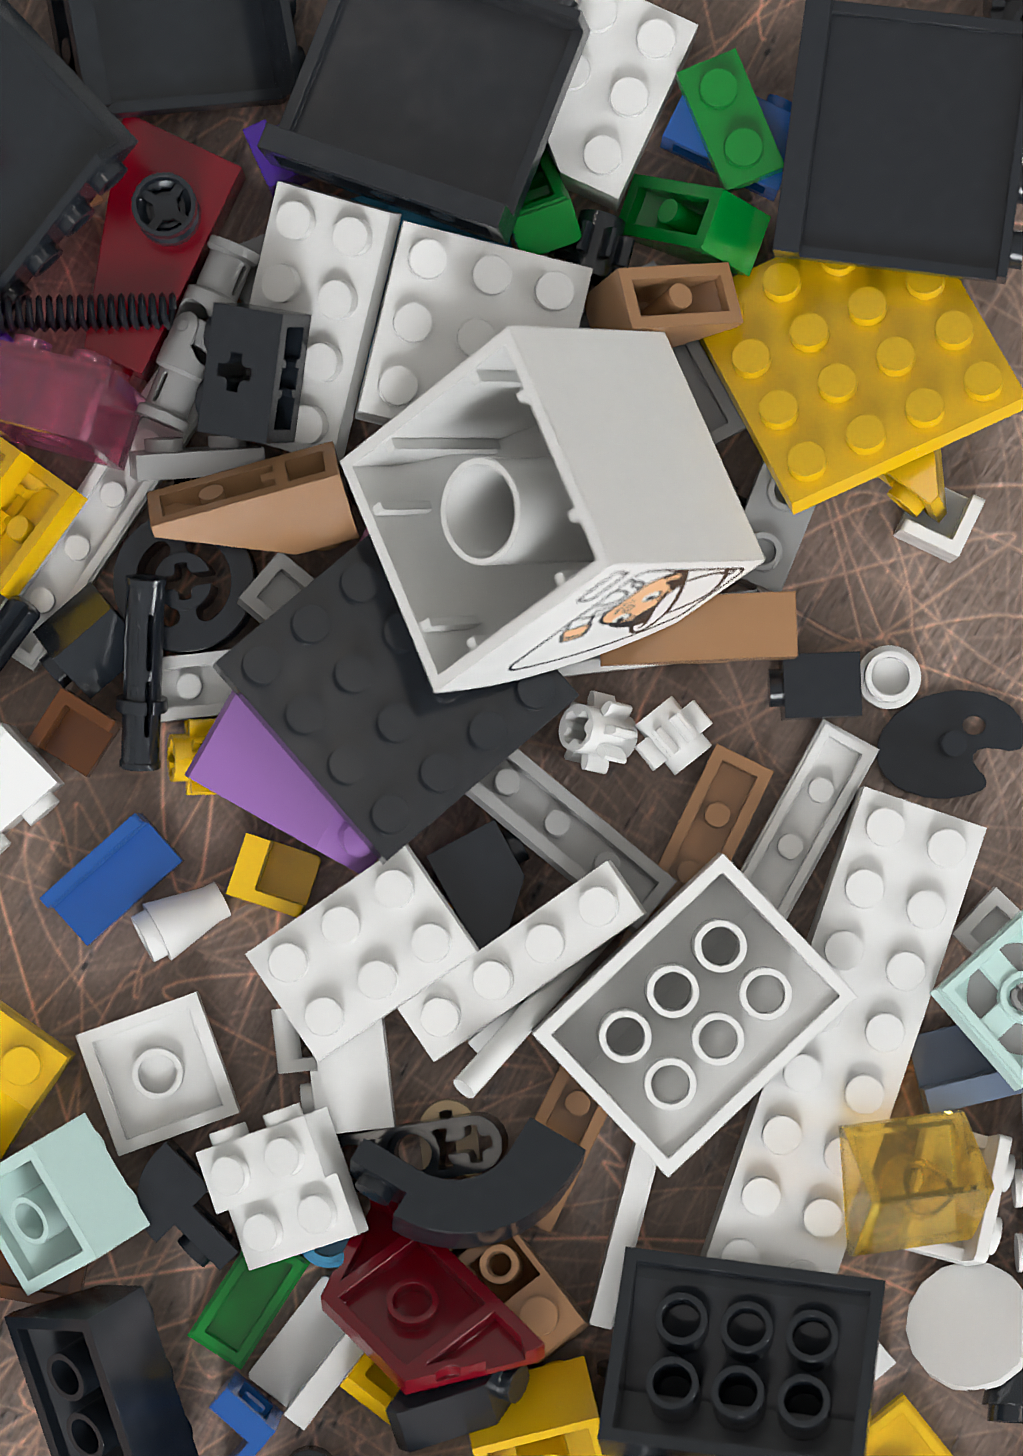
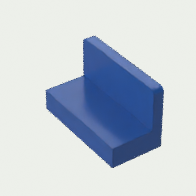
[39,813,185,946]
[209,1370,283,1456]

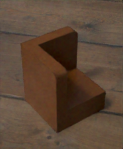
[27,687,122,777]

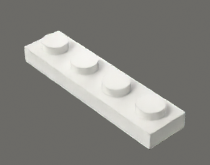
[397,860,648,1062]

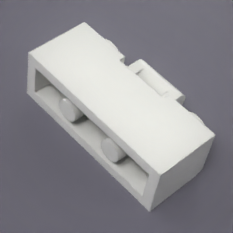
[271,1008,396,1134]

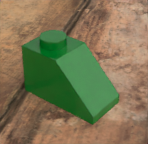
[619,174,771,276]

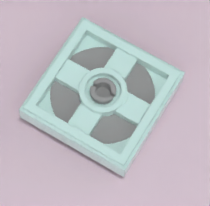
[930,909,1023,1091]

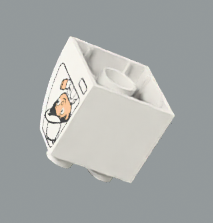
[340,326,765,693]

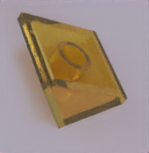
[839,1110,995,1257]

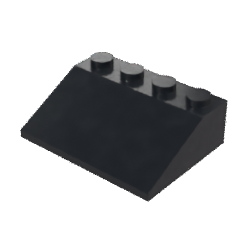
[597,1246,886,1456]

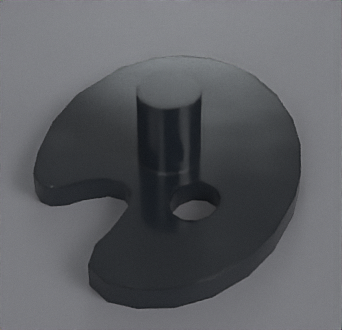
[876,690,1023,799]

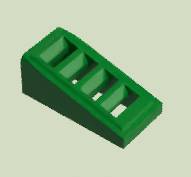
[512,147,581,255]

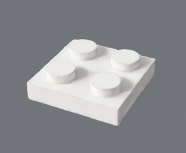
[75,991,241,1156]

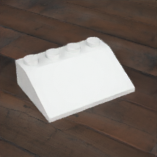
[532,853,858,1177]

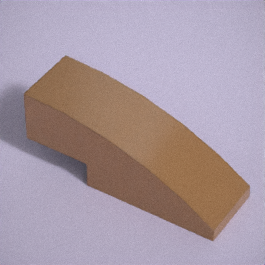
[600,591,798,667]

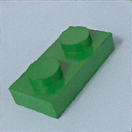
[675,48,784,193]

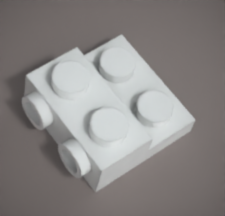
[196,1103,369,1271]

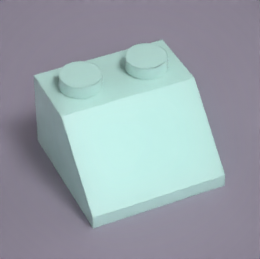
[0,1113,150,1296]

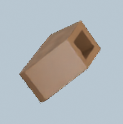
[457,1234,590,1363]

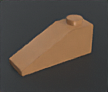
[146,441,359,555]

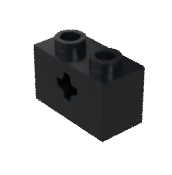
[195,302,312,444]

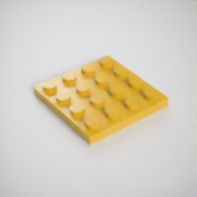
[699,257,1023,515]

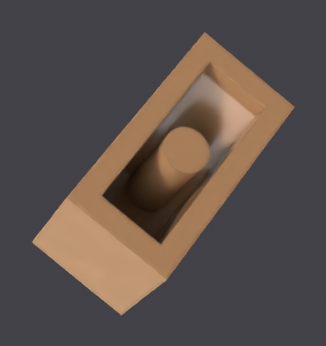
[584,262,743,348]

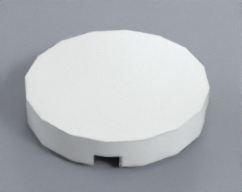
[906,1263,1023,1391]

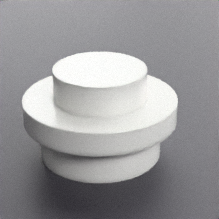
[860,645,921,709]

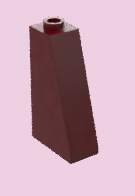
[84,117,246,385]

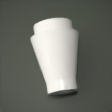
[131,882,231,962]

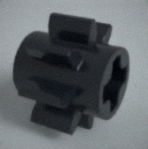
[554,209,635,286]

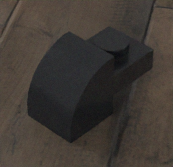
[137,1138,241,1270]

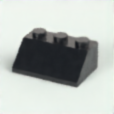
[4,1285,199,1456]

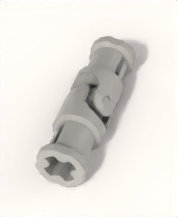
[135,235,260,434]

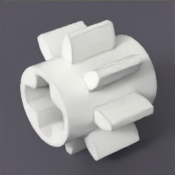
[559,691,638,774]
[635,696,713,775]

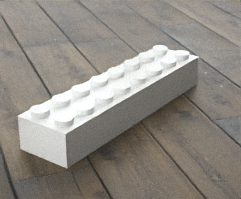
[700,786,987,1274]

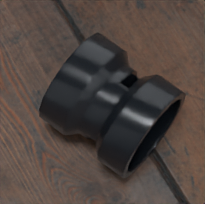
[132,172,201,246]

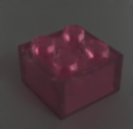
[0,334,146,471]

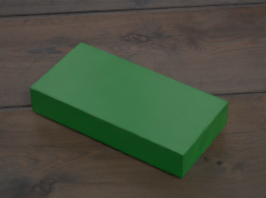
[187,1251,311,1370]

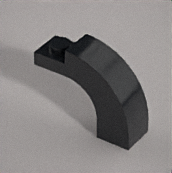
[350,1117,586,1249]

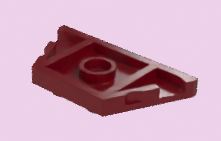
[320,1199,545,1394]

